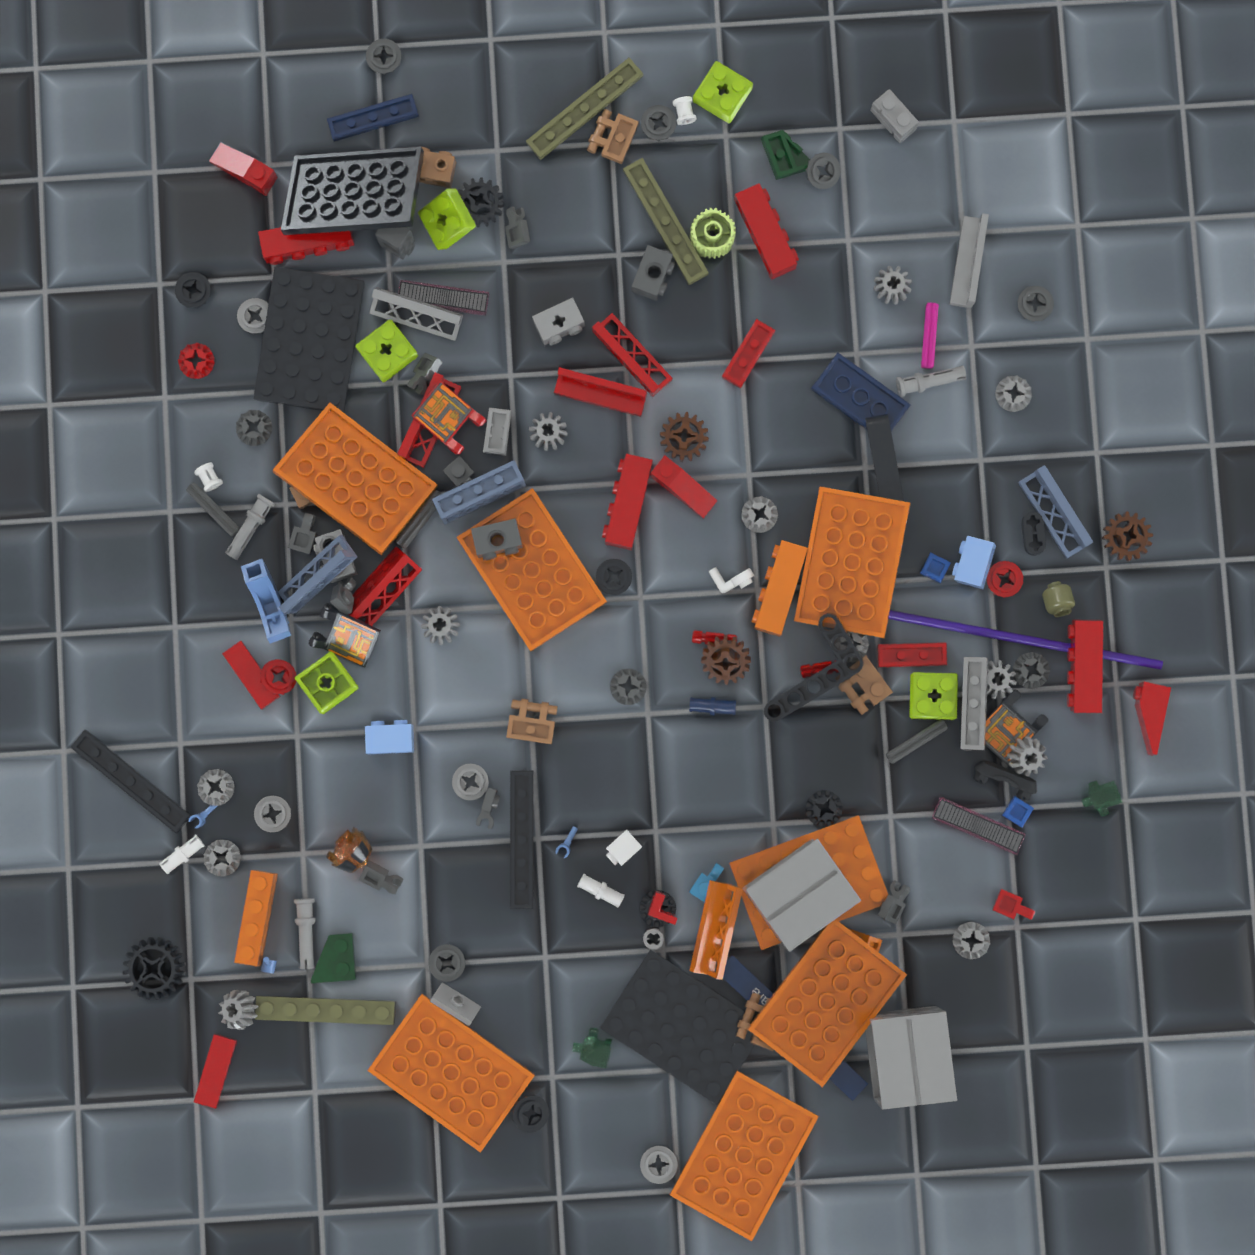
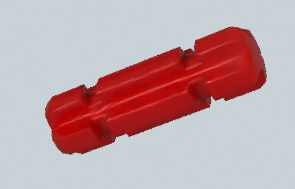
[692,630,737,644]
[800,660,839,678]

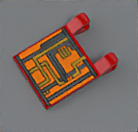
[411,381,486,455]

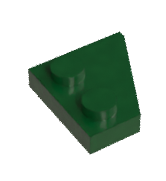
[761,130,810,180]
[311,933,356,983]

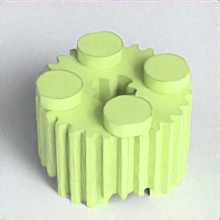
[690,208,736,259]

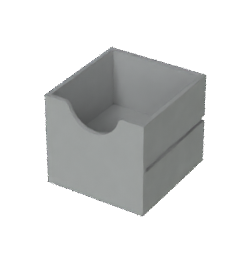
[742,839,862,952]
[865,1006,957,1110]

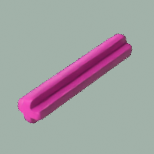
[921,302,939,369]

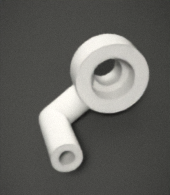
[708,567,755,593]

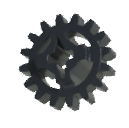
[458,177,504,228]

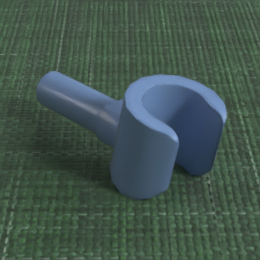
[189,805,217,828]
[556,826,578,858]
[261,957,277,974]

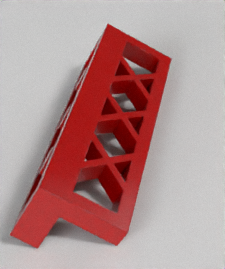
[592,313,673,397]
[554,367,647,417]
[397,372,461,469]
[338,547,422,626]
[648,890,678,925]

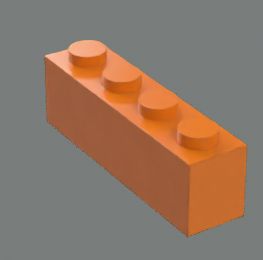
[751,540,808,637]
[234,870,278,966]

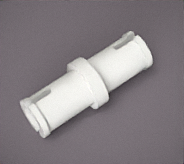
[159,835,205,874]
[577,874,625,908]

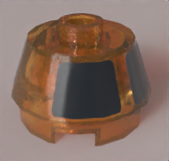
[326,827,372,873]

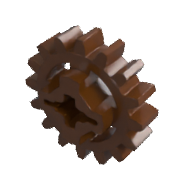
[660,412,709,462]
[1102,511,1153,562]
[701,635,751,685]

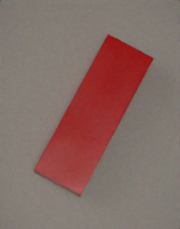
[722,319,776,389]
[222,641,281,710]
[877,643,947,668]
[194,1034,237,1109]

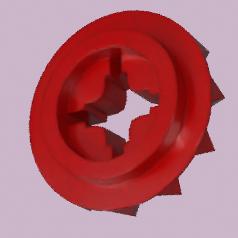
[178,342,215,379]
[986,561,1023,598]
[260,659,297,695]

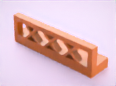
[689,880,743,980]

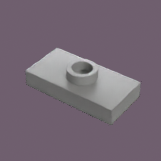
[483,408,512,456]
[430,982,481,1026]

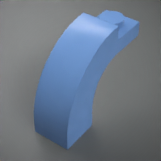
[241,559,291,644]

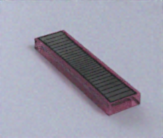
[398,280,490,316]
[931,797,1026,855]

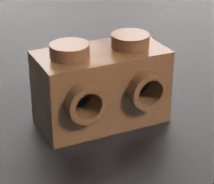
[419,147,456,189]

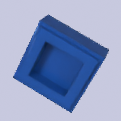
[920,552,951,583]
[1001,796,1034,828]

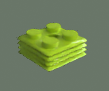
[693,61,753,124]
[418,188,476,250]
[356,319,418,383]
[295,651,359,714]
[910,672,958,720]

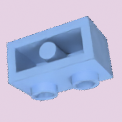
[952,536,996,589]
[365,720,414,755]

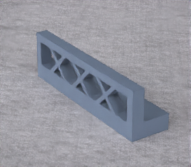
[432,460,526,525]
[1018,465,1093,559]
[278,535,357,614]

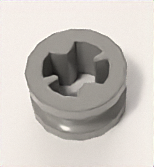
[643,928,664,950]

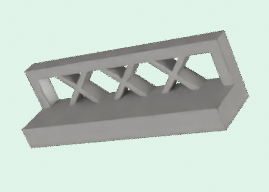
[949,213,989,308]
[369,287,463,341]
[961,657,988,751]

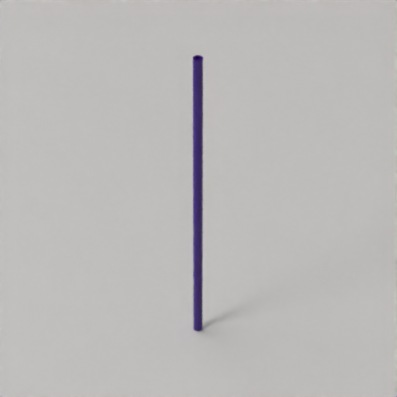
[888,610,1163,670]

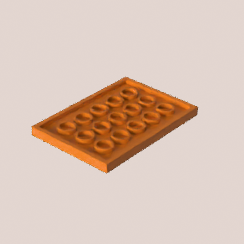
[273,403,438,555]
[794,487,911,638]
[456,488,607,652]
[729,815,888,950]
[747,919,907,1087]
[367,993,535,1153]
[670,1071,819,1241]

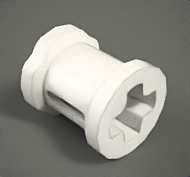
[672,96,697,125]
[194,462,223,492]

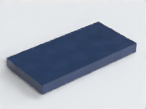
[811,352,911,432]

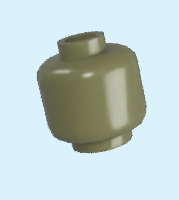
[1042,581,1075,617]

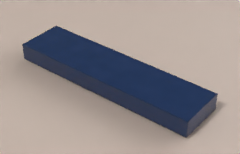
[327,94,419,142]

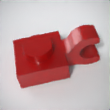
[992,889,1035,920]

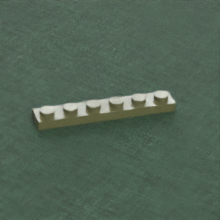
[526,57,643,160]
[623,158,709,285]
[255,996,396,1025]

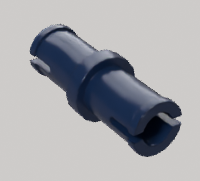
[689,697,736,715]

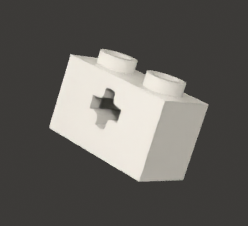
[606,830,642,866]

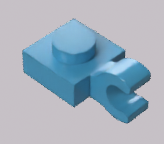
[689,863,724,903]

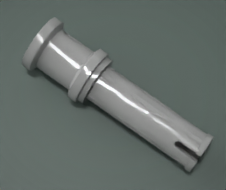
[896,365,966,397]
[225,494,276,560]
[294,898,315,969]

